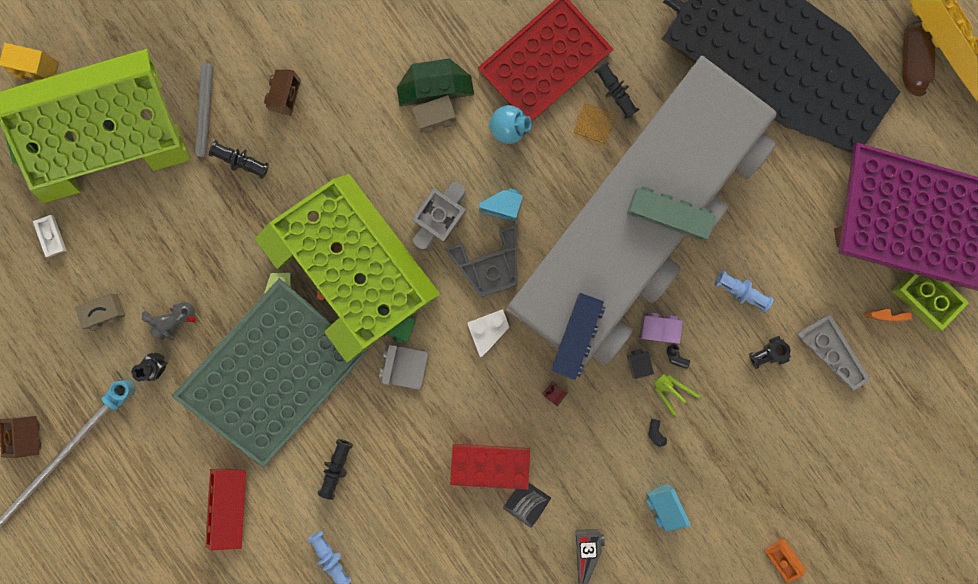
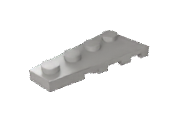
[796,314,870,390]

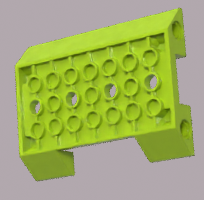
[0,48,191,203]
[254,174,441,363]

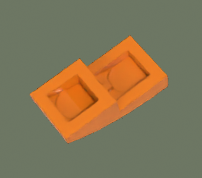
[864,308,913,321]

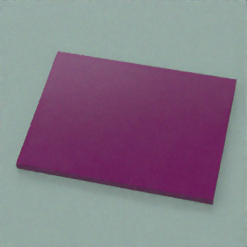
[839,143,978,291]

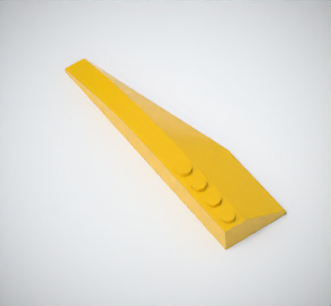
[909,0,978,101]

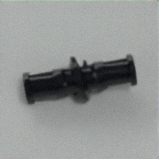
[594,62,640,119]
[208,140,269,179]
[317,439,353,500]

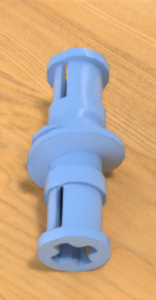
[714,270,773,313]
[307,530,351,584]

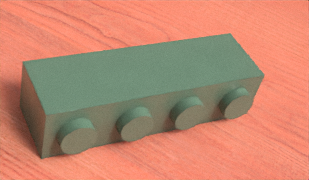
[627,186,716,241]

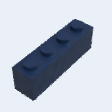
[550,293,606,380]

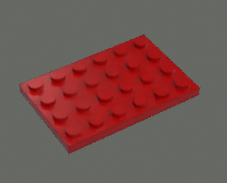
[478,0,613,123]

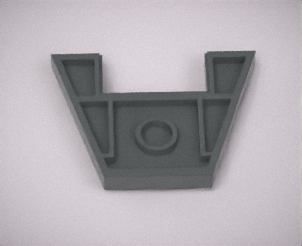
[445,225,517,298]

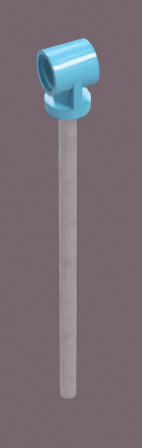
[0,379,135,527]

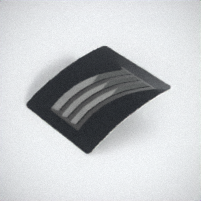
[503,483,551,528]

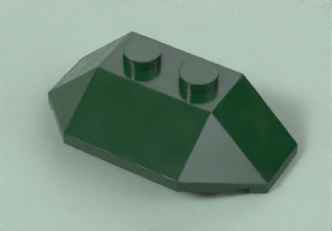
[397,58,474,106]

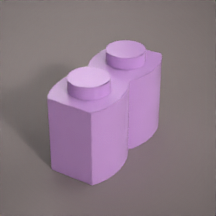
[640,312,683,344]

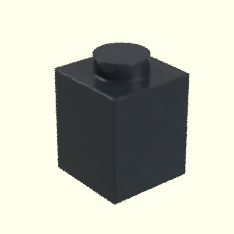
[627,349,654,379]

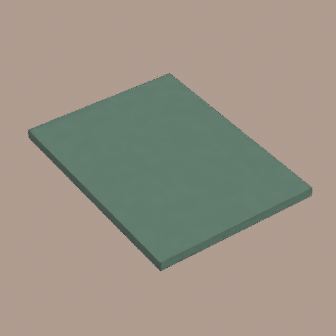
[172,278,367,468]

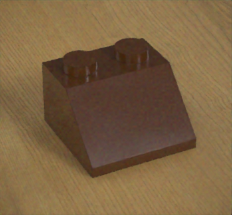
[264,69,301,116]
[0,416,41,458]

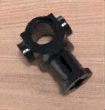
[749,336,791,369]
[131,353,168,382]

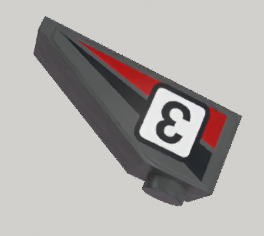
[576,529,605,584]

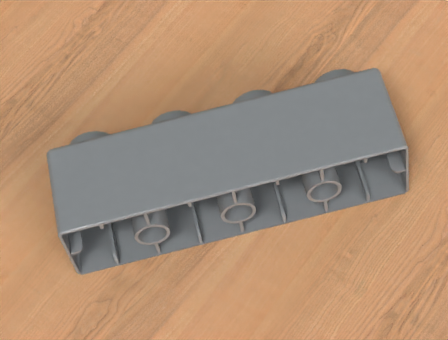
[506,55,776,366]

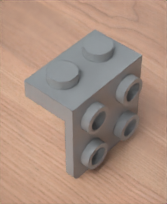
[379,345,428,389]

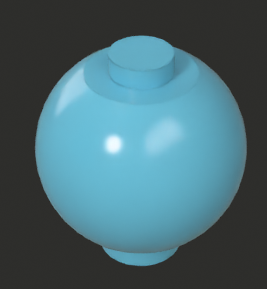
[489,105,532,144]

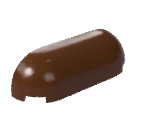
[903,21,935,96]

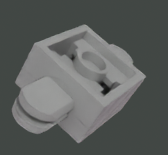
[412,182,466,250]

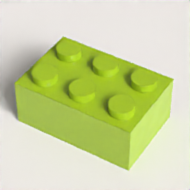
[891,273,969,331]

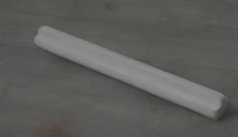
[195,63,213,157]

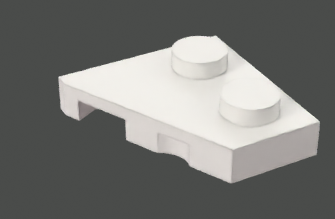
[467,309,509,357]

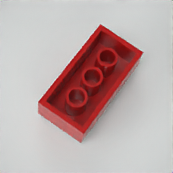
[450,444,530,490]

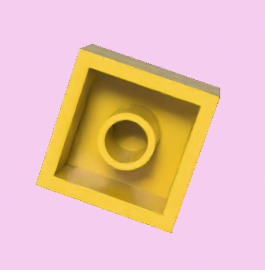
[0,43,58,81]

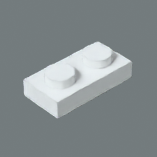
[33,215,67,258]

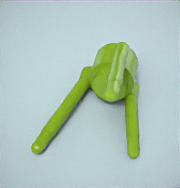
[654,373,700,416]

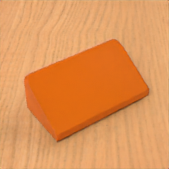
[765,538,806,583]

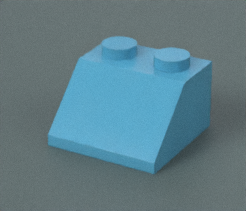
[479,189,523,222]
[646,483,691,532]

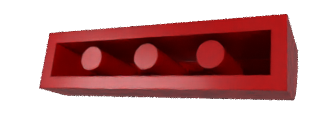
[205,469,246,551]

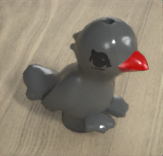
[142,302,196,340]

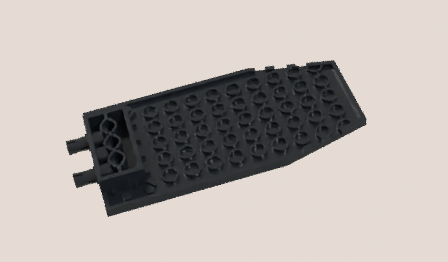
[661,0,901,153]

